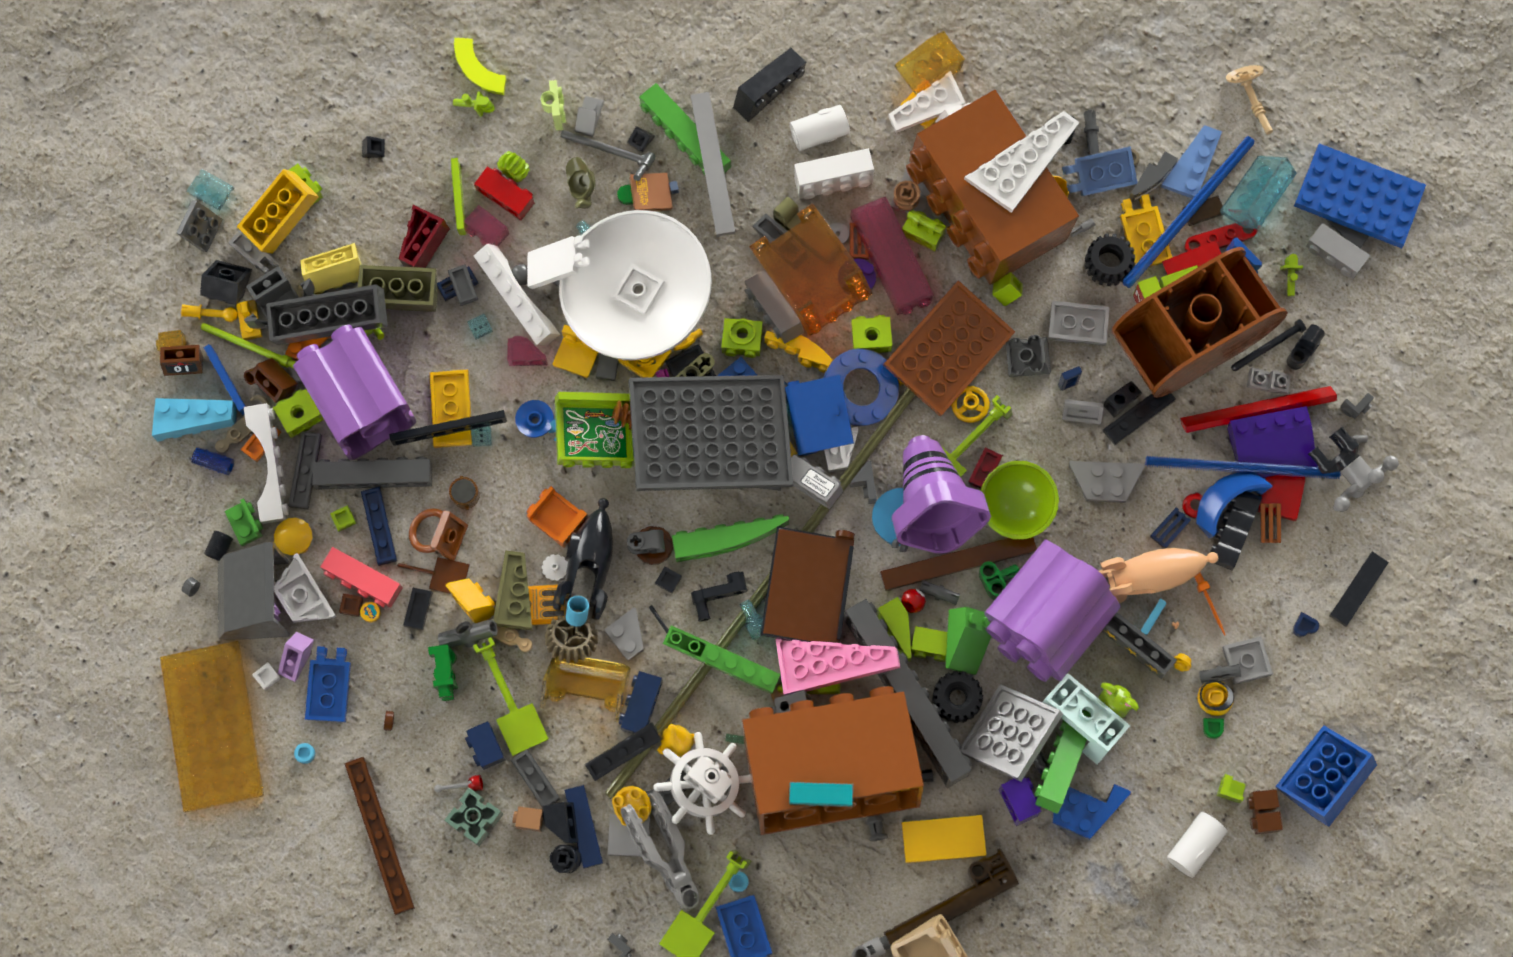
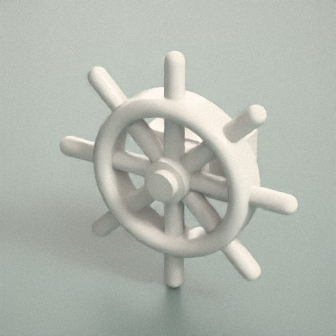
[653,732,751,835]

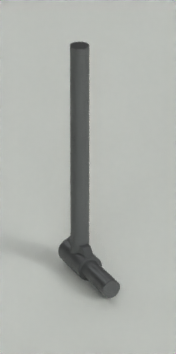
[561,130,656,181]

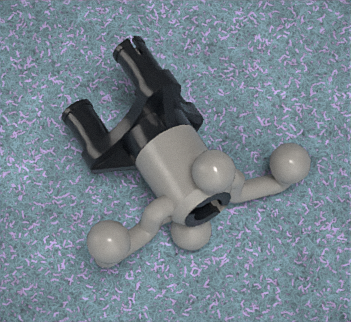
[1308,426,1399,512]

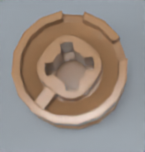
[893,180,920,211]

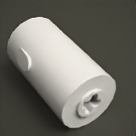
[789,105,850,151]
[1167,812,1228,878]

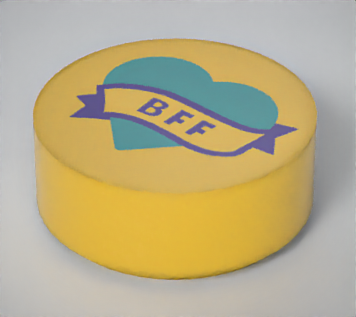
[360,602,381,623]

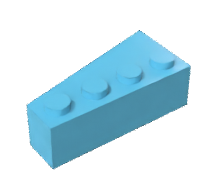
[152,398,237,442]

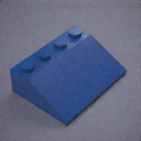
[1275,725,1377,827]

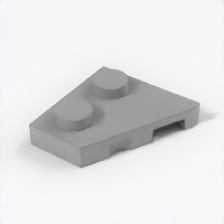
[604,607,644,662]

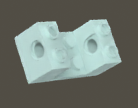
[1043,673,1130,765]

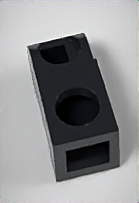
[1104,381,1142,418]

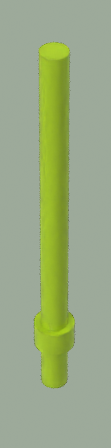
[201,323,296,369]

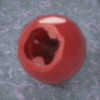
[901,589,926,613]

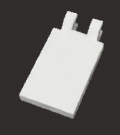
[528,235,589,289]

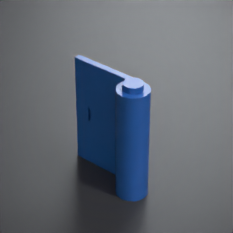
[785,375,854,456]

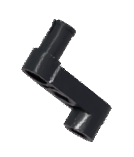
[691,571,748,622]

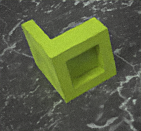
[992,272,1023,306]
[1217,774,1246,804]

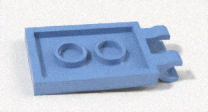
[1062,146,1137,196]

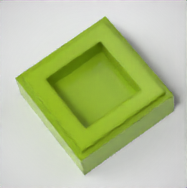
[330,505,356,532]

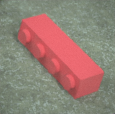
[320,547,403,608]

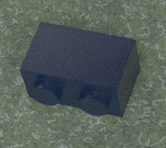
[465,721,505,770]

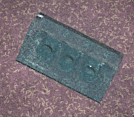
[1220,156,1297,229]

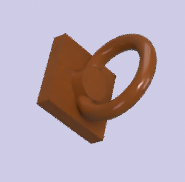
[409,508,468,561]

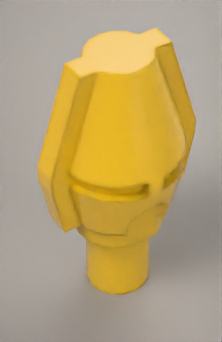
[673,328,703,351]

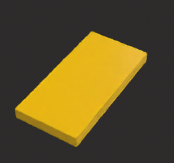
[430,369,473,448]
[901,815,987,863]

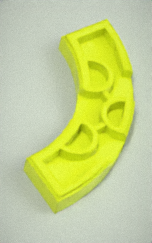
[454,38,506,95]

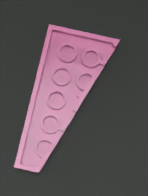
[776,639,900,695]

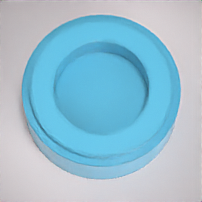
[294,743,315,764]
[729,871,749,892]

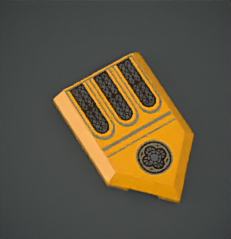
[528,585,566,625]

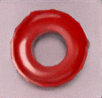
[1182,492,1202,518]

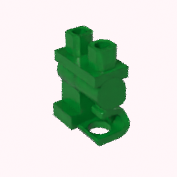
[428,644,458,701]

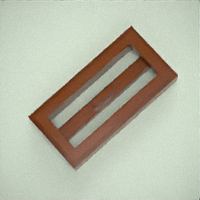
[850,223,869,260]
[1260,503,1281,543]

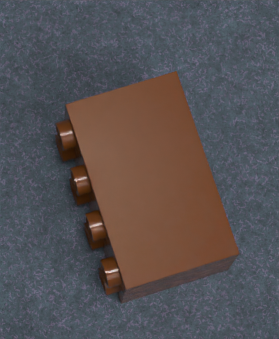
[906,90,1079,285]
[742,686,924,835]

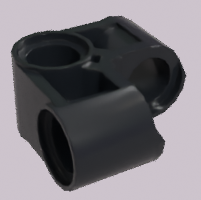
[1287,324,1325,370]

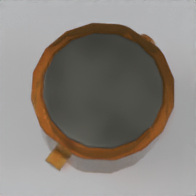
[449,476,480,510]

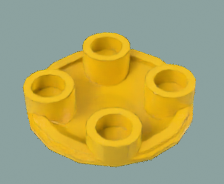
[274,517,313,555]
[612,786,652,826]

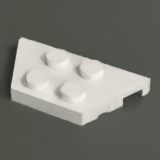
[274,553,337,622]

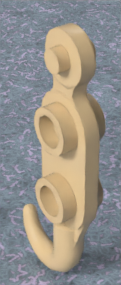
[488,619,533,652]

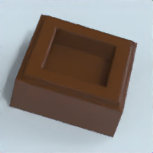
[339,593,363,617]

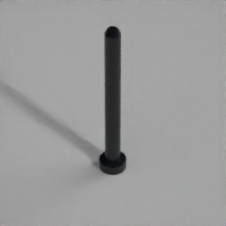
[1231,319,1307,371]

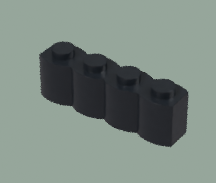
[1209,491,1262,571]

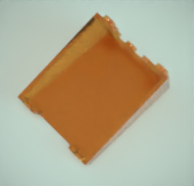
[749,203,873,336]

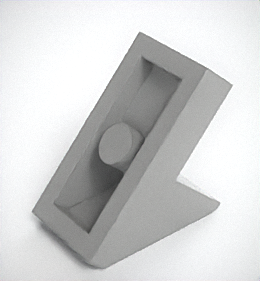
[575,96,604,137]

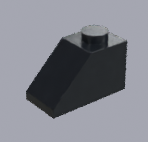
[542,802,579,843]

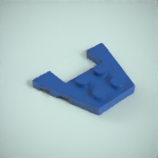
[1052,784,1131,840]

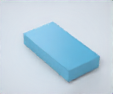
[1140,598,1167,636]

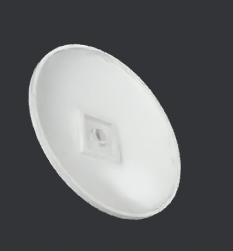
[559,210,712,360]

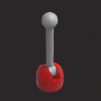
[434,775,483,793]

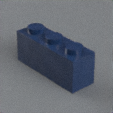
[619,671,663,734]

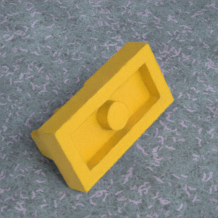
[236,300,263,341]

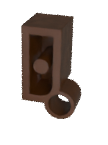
[244,358,298,403]

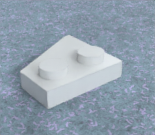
[824,427,858,472]

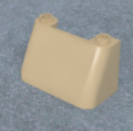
[891,914,968,957]

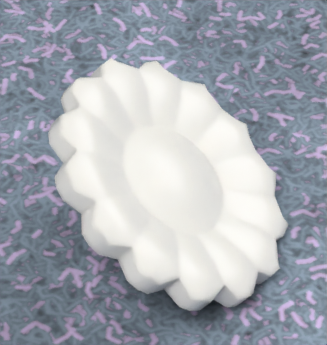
[541,554,568,581]

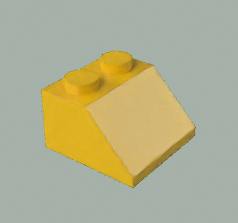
[446,579,495,623]

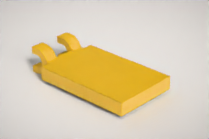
[1120,194,1172,267]

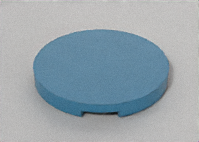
[872,488,903,546]

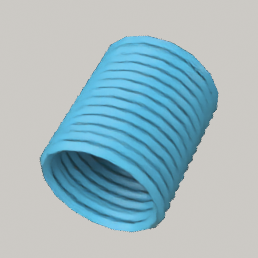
[565,596,589,627]

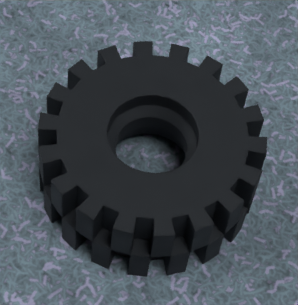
[932,671,984,723]

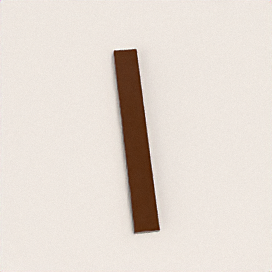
[880,537,1037,591]
[344,757,415,915]

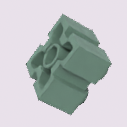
[444,788,504,847]

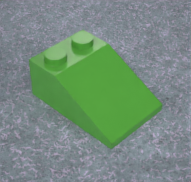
[945,607,991,675]

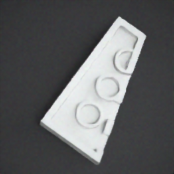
[889,71,965,133]

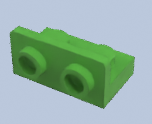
[225,498,263,546]

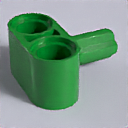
[979,561,1019,600]

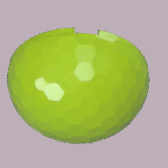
[981,461,1059,539]

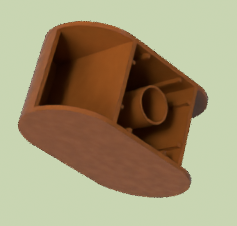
[1111,247,1288,398]

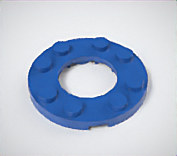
[823,349,899,426]

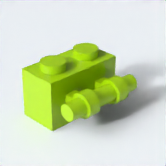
[901,210,946,252]

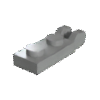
[228,231,280,274]

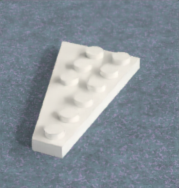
[964,111,1079,213]

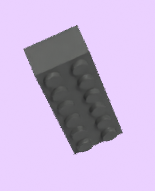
[266,285,388,345]

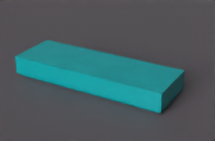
[789,782,853,807]

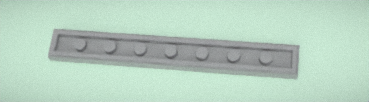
[691,92,735,237]

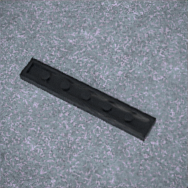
[389,410,507,446]

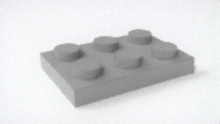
[1048,301,1109,346]

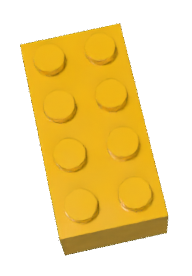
[237,169,319,254]

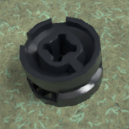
[550,845,582,873]

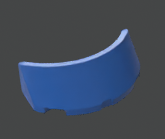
[1196,472,1273,538]

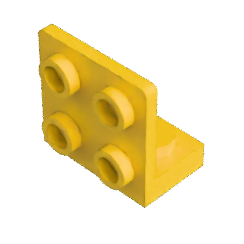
[553,324,599,378]

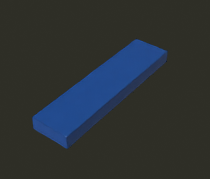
[203,344,246,416]

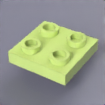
[540,80,566,131]

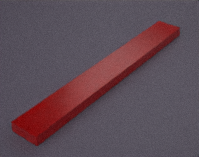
[1180,386,1337,433]

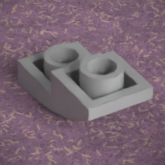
[1247,367,1291,394]

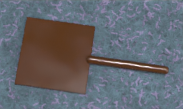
[397,557,470,594]

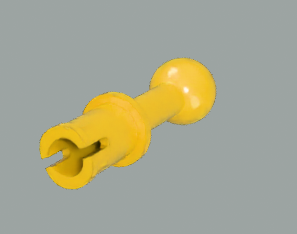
[181,304,238,322]

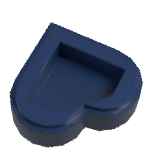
[1293,612,1320,637]

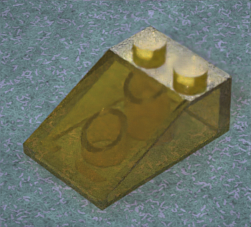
[895,31,965,95]

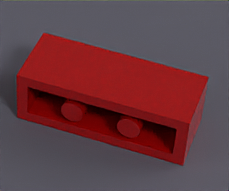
[474,166,535,220]

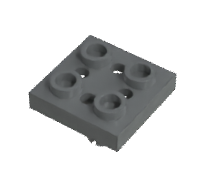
[176,200,223,252]

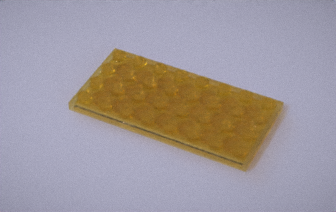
[160,641,264,813]

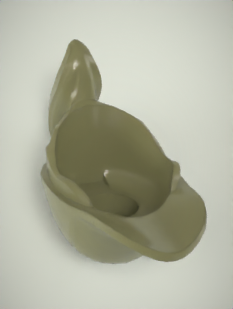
[566,157,596,209]

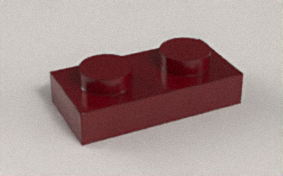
[968,447,1003,489]

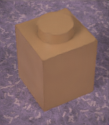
[513,806,543,832]

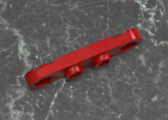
[1184,219,1258,252]

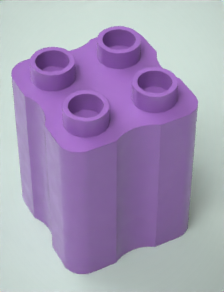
[293,325,416,460]
[984,540,1121,682]

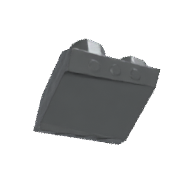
[1006,335,1051,377]

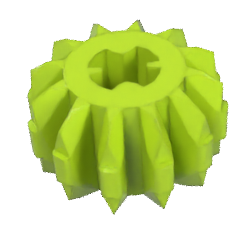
[497,151,530,183]

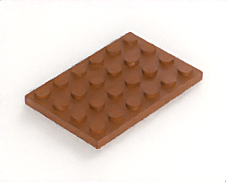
[883,280,1015,417]

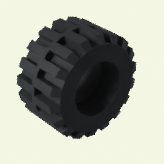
[1085,234,1135,286]

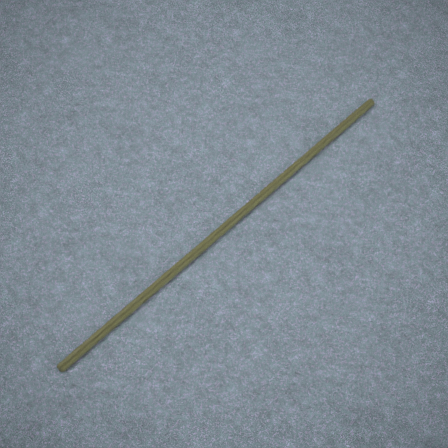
[605,388,915,799]

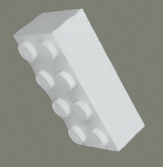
[794,148,874,199]

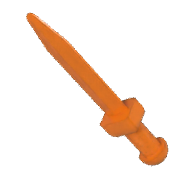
[1194,572,1226,636]

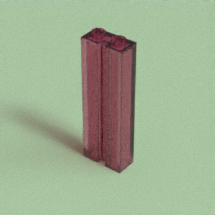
[850,196,934,316]

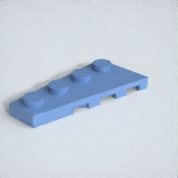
[1161,125,1222,199]

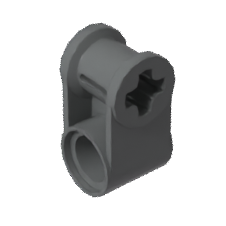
[627,530,665,554]

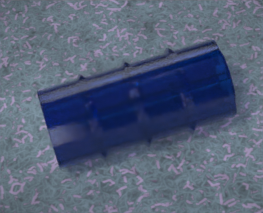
[191,447,235,475]

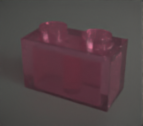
[464,205,509,247]

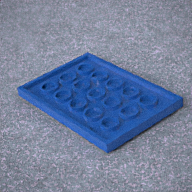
[1294,143,1426,249]

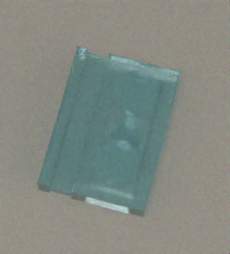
[187,169,234,211]

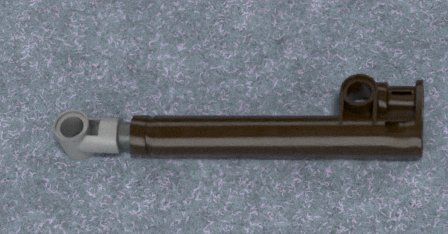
[852,848,1019,957]

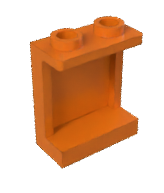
[526,486,588,548]

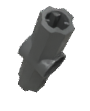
[438,619,498,648]

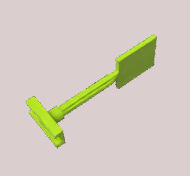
[942,395,1013,477]
[473,637,549,756]
[659,850,752,957]

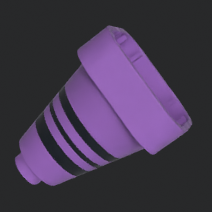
[892,435,991,554]

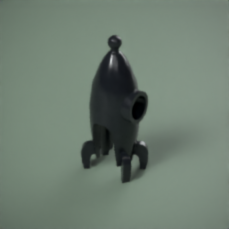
[553,498,614,620]

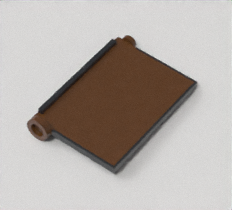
[760,526,855,643]

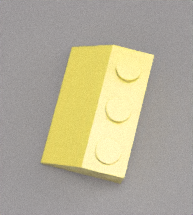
[300,243,362,295]

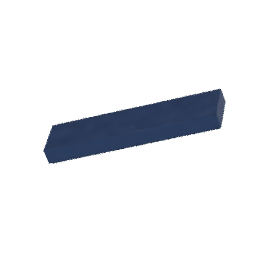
[361,486,398,566]
[564,785,603,869]

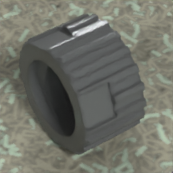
[181,577,200,597]

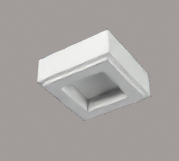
[252,662,281,691]

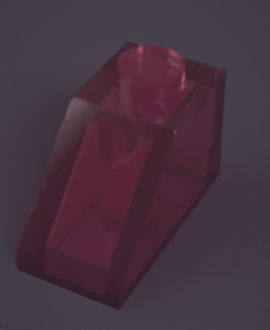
[507,336,548,366]

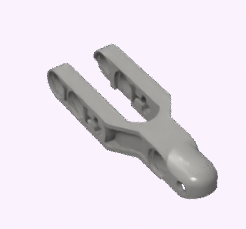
[621,791,700,910]

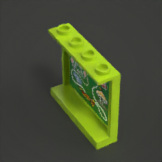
[555,392,634,469]

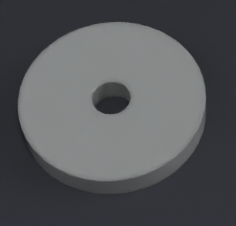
[827,223,849,245]

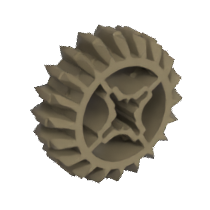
[545,615,598,663]

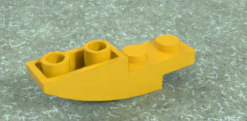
[764,330,833,373]

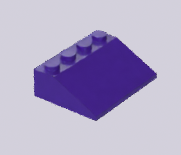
[1227,406,1318,478]

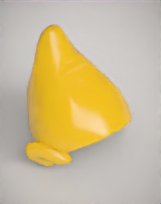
[657,724,695,757]

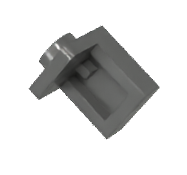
[1340,393,1374,419]
[607,933,632,957]

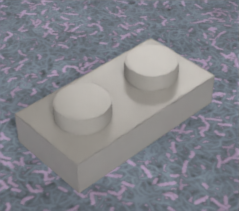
[1062,399,1104,424]

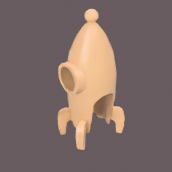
[1099,548,1218,603]

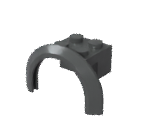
[244,266,315,329]

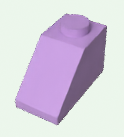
[278,632,314,682]

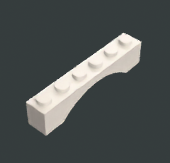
[474,244,560,346]
[244,403,289,524]

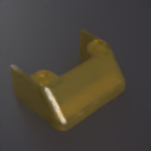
[540,656,631,722]

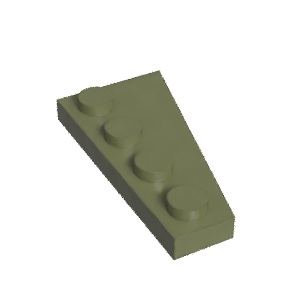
[493,550,533,631]

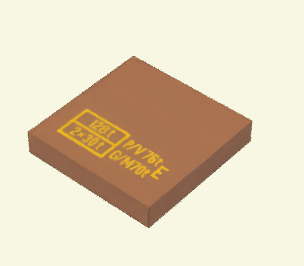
[629,173,673,211]

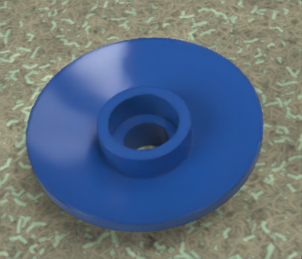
[515,400,554,438]

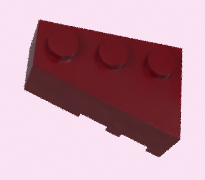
[399,205,450,268]

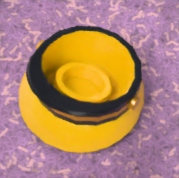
[1197,681,1234,716]

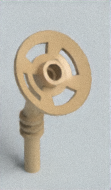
[1226,65,1273,135]

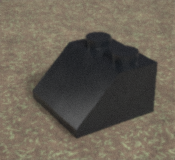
[200,260,252,305]

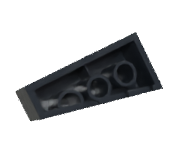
[733,48,807,122]

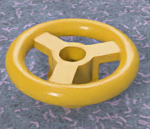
[951,386,990,423]

